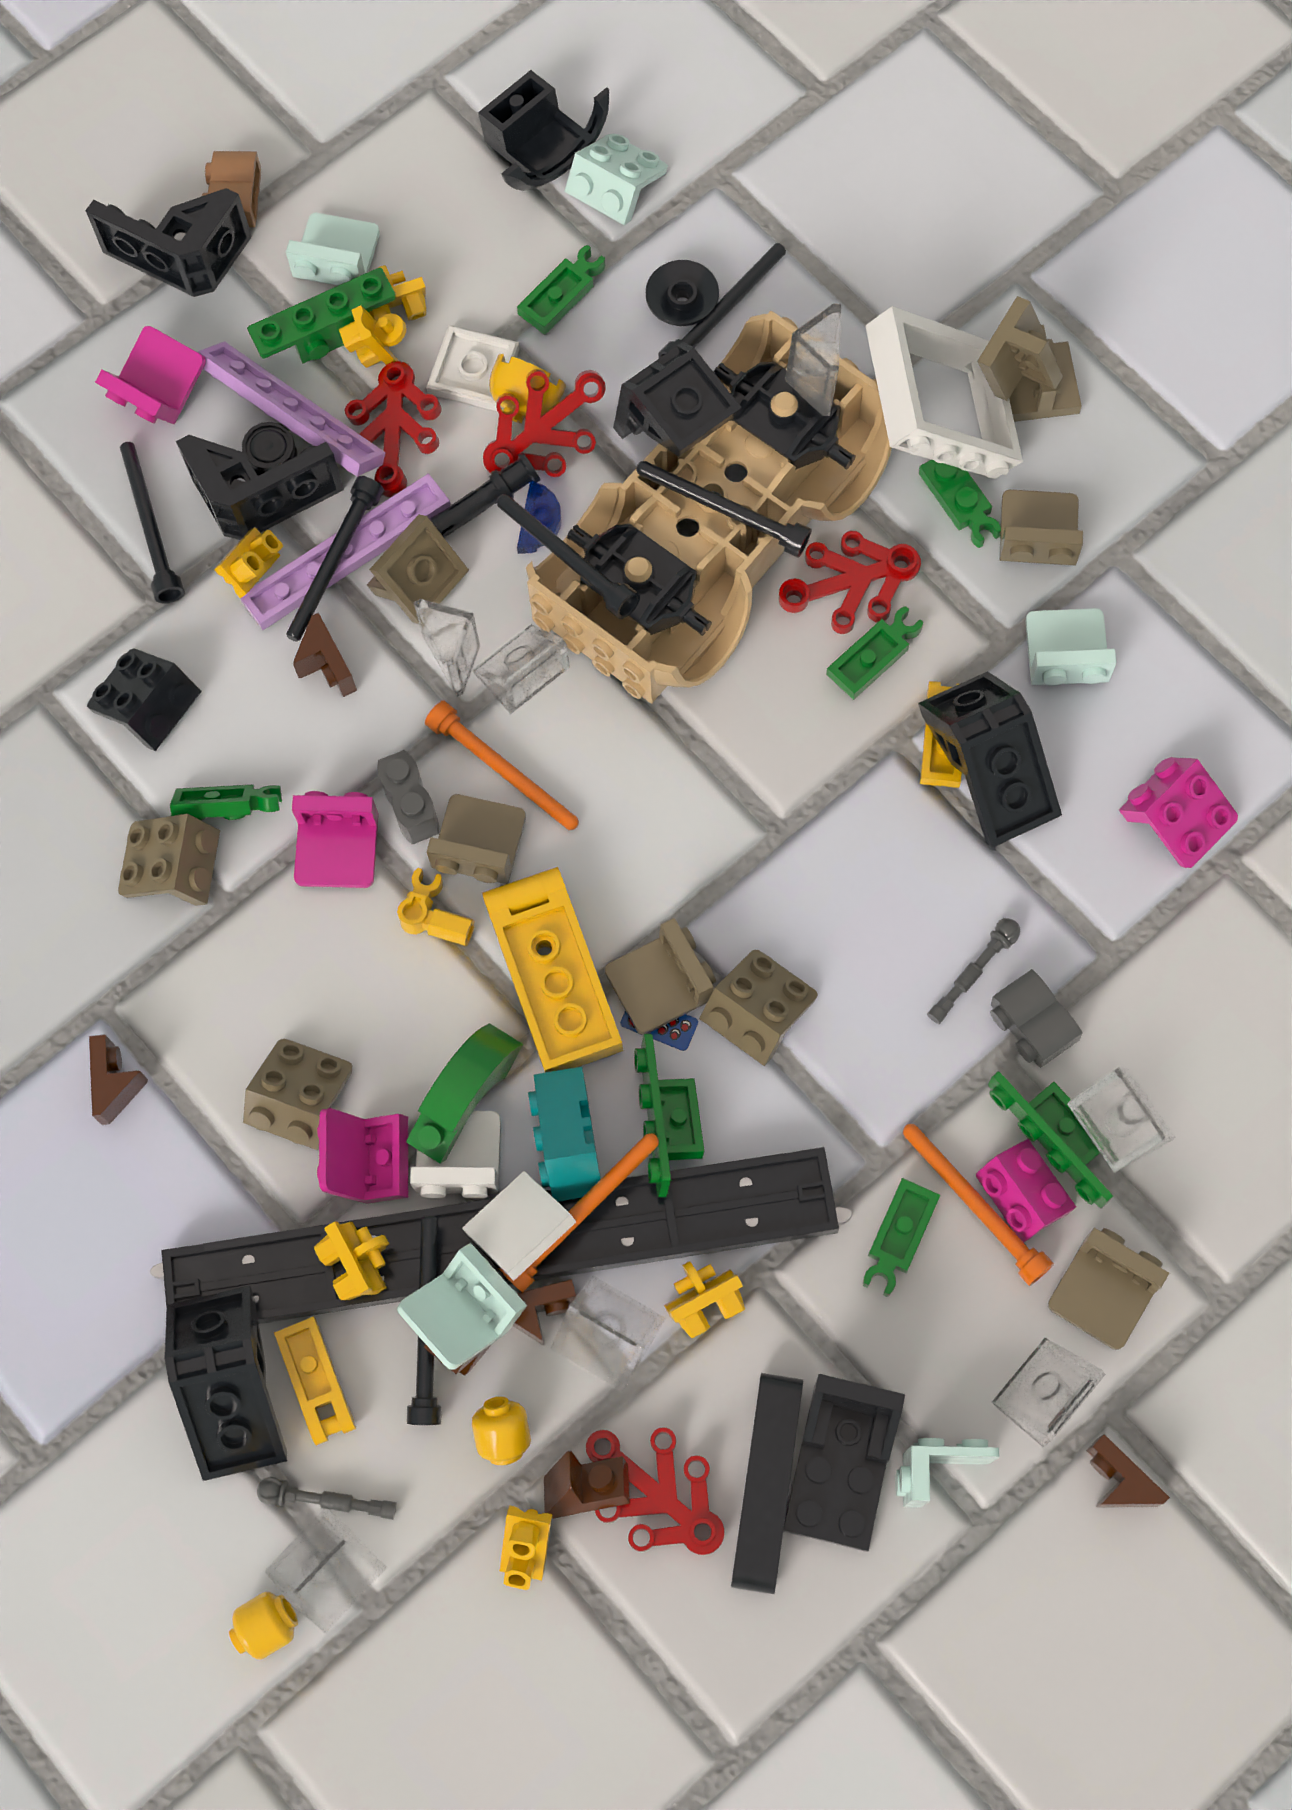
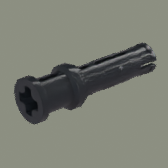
[430,452,541,538]

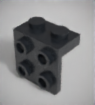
[87,648,202,751]

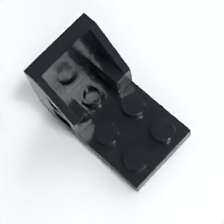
[85,188,252,297]
[613,342,742,457]
[176,435,344,540]
[918,671,1062,848]
[164,1286,287,1481]
[783,1374,905,1552]

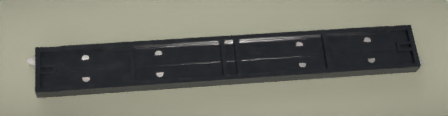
[150,1147,852,1324]

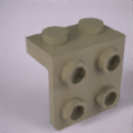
[999,489,1083,566]
[426,794,526,884]
[118,814,220,906]
[605,918,716,1035]
[699,950,818,1066]
[243,1039,353,1150]
[1048,1227,1170,1350]

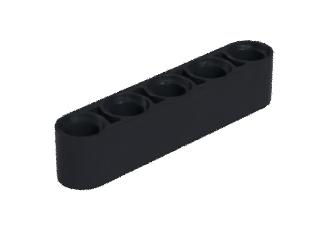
[731,1373,803,1594]

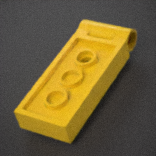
[482,867,623,1073]

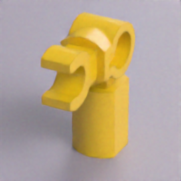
[397,868,475,946]

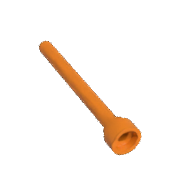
[425,700,579,830]
[903,1124,1054,1286]
[499,1133,659,1293]

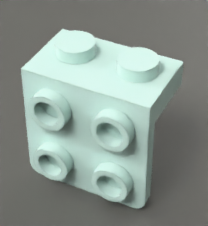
[564,134,668,225]
[286,213,380,286]
[1025,608,1116,685]
[397,1243,527,1370]
[895,1438,999,1507]

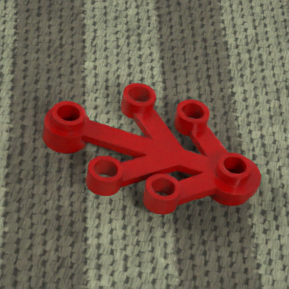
[345,361,442,498]
[483,369,606,477]
[779,531,921,634]
[586,1427,724,1555]

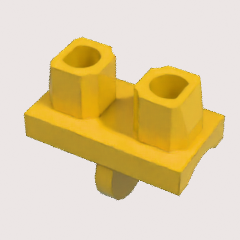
[368,265,426,321]
[339,305,406,368]
[214,527,283,598]
[314,1221,389,1300]
[664,1261,745,1338]
[499,1505,552,1590]

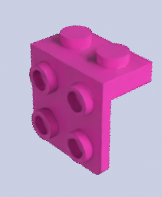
[95,326,206,425]
[1119,757,1238,868]
[292,791,379,888]
[317,1108,408,1204]

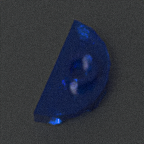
[517,481,561,554]

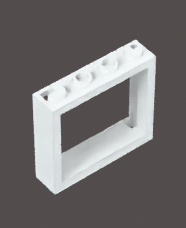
[865,306,1023,479]

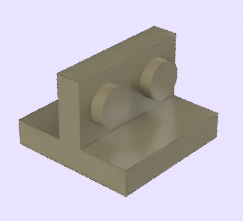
[977,296,1063,401]
[1009,325,1082,422]
[367,514,469,625]

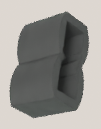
[377,750,439,844]
[990,969,1083,1068]

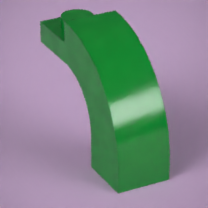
[406,1023,523,1164]

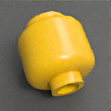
[472,1397,531,1465]
[229,1591,298,1660]

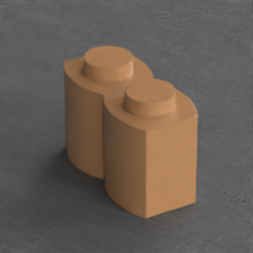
[202,151,261,227]

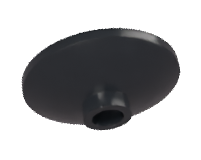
[645,260,719,326]

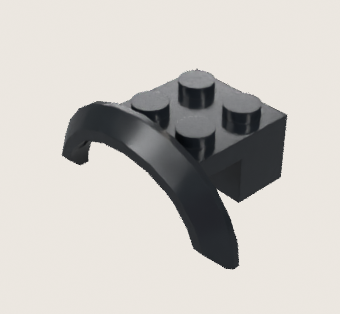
[478,70,610,191]

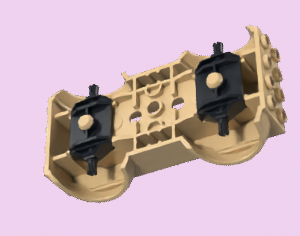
[526,311,892,704]

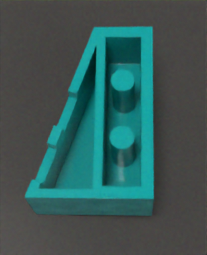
[528,1067,601,1202]

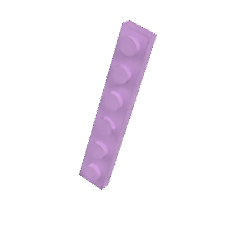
[198,341,385,477]
[240,473,451,630]

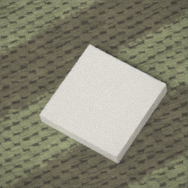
[426,325,520,411]
[462,1171,576,1281]

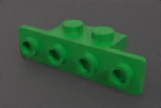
[247,268,396,364]
[634,1034,705,1197]
[988,1071,1113,1209]

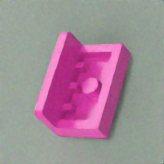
[976,1139,1076,1242]

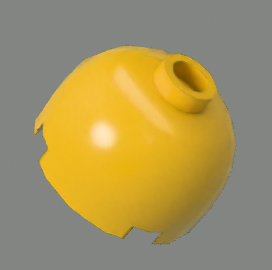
[489,354,566,424]

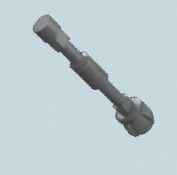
[927,918,1021,1024]
[257,1477,397,1520]

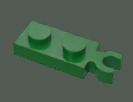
[517,245,606,335]
[918,460,1001,548]
[826,606,923,700]
[170,784,282,821]
[863,1178,941,1297]

